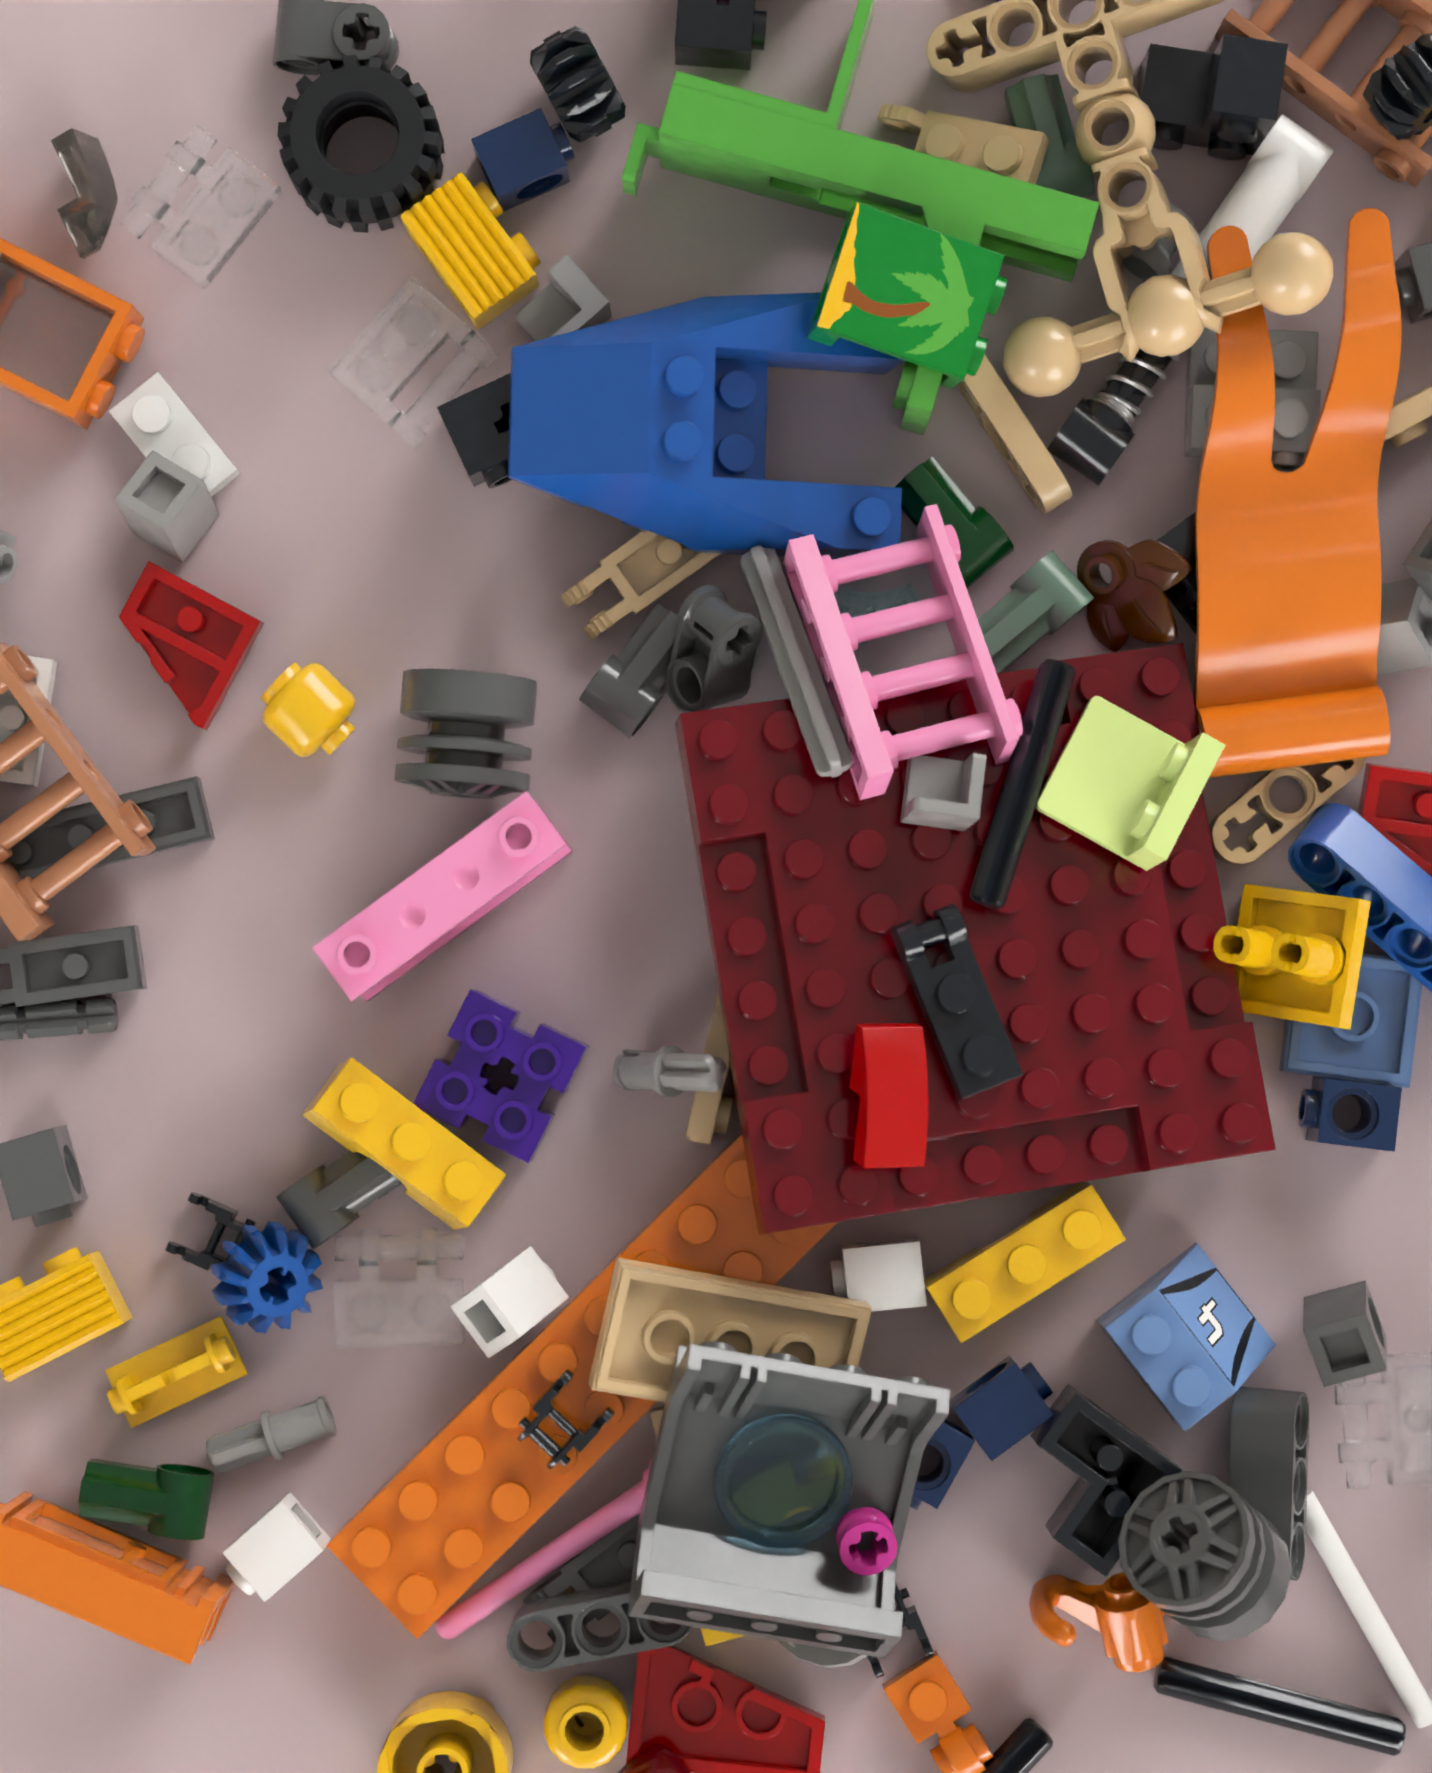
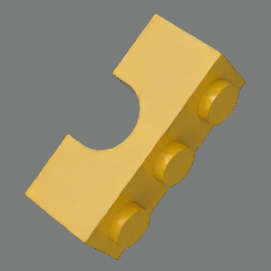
[302,1057,506,1230]
[924,1181,1126,1343]

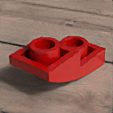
[849,1023,928,1169]

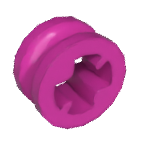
[835,1507,898,1575]

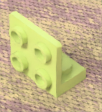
[1035,696,1226,871]

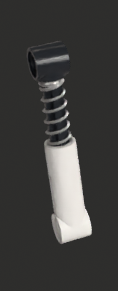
[1047,114,1334,486]

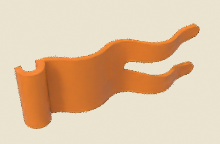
[1193,208,1402,778]

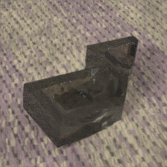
[51,128,118,259]

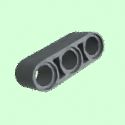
[1229,1386,1309,1581]
[507,1581,692,1671]

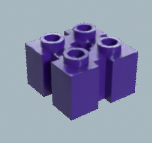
[413,989,589,1163]

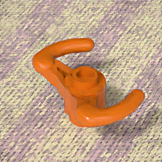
[1029,1572,1168,1672]

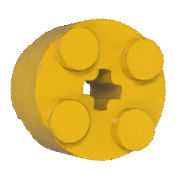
[377,1691,513,1773]

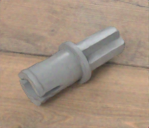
[613,1046,727,1097]
[206,1396,337,1473]

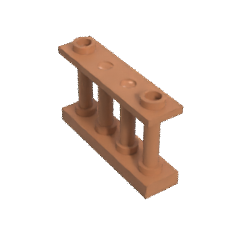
[1214,0,1432,187]
[0,642,156,941]

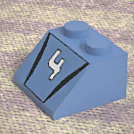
[1096,1242,1276,1431]

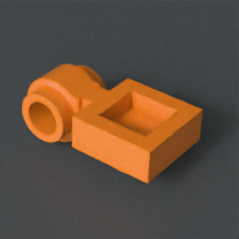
[882,1650,994,1773]

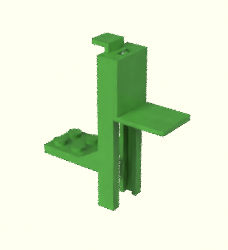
[622,0,1100,435]

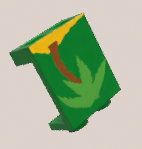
[807,202,1007,389]

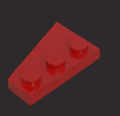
[626,1645,825,1773]

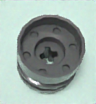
[395,668,537,799]
[1118,1471,1291,1642]

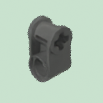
[273,0,399,75]
[665,584,762,713]

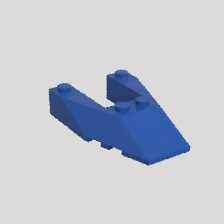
[508,292,904,560]

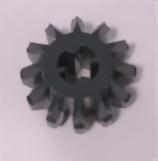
[530,26,626,143]
[1363,33,1432,140]

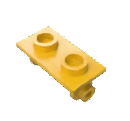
[105,1315,248,1428]

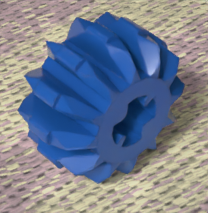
[211,1220,323,1334]

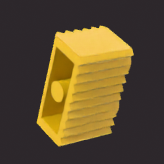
[400,172,541,330]
[0,1246,133,1382]

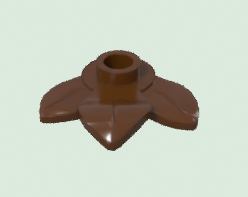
[1077,539,1192,653]

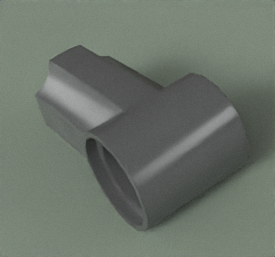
[579,603,677,738]
[276,1151,401,1250]

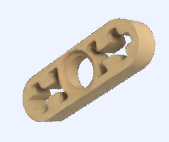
[956,354,1072,515]
[1209,758,1366,865]

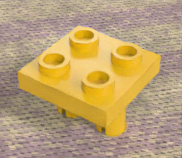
[1213,884,1371,1030]

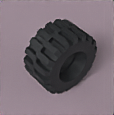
[277,55,445,233]

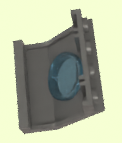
[628,1341,950,1658]

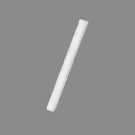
[1306,1490,1432,1728]

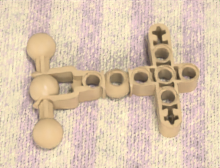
[926,0,1334,397]

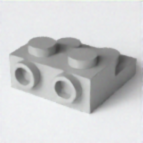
[1184,327,1321,471]

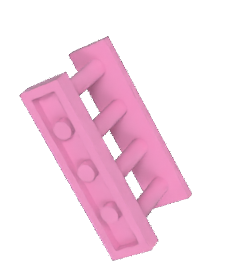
[782,504,1023,800]
[312,791,573,1001]

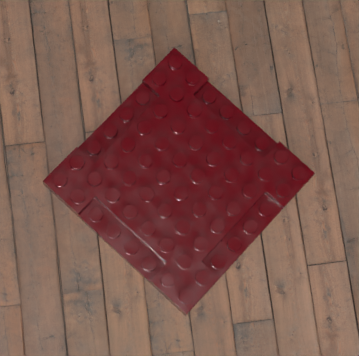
[675,643,1276,1235]

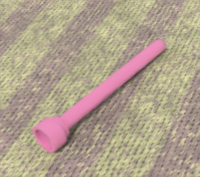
[436,1457,653,1640]

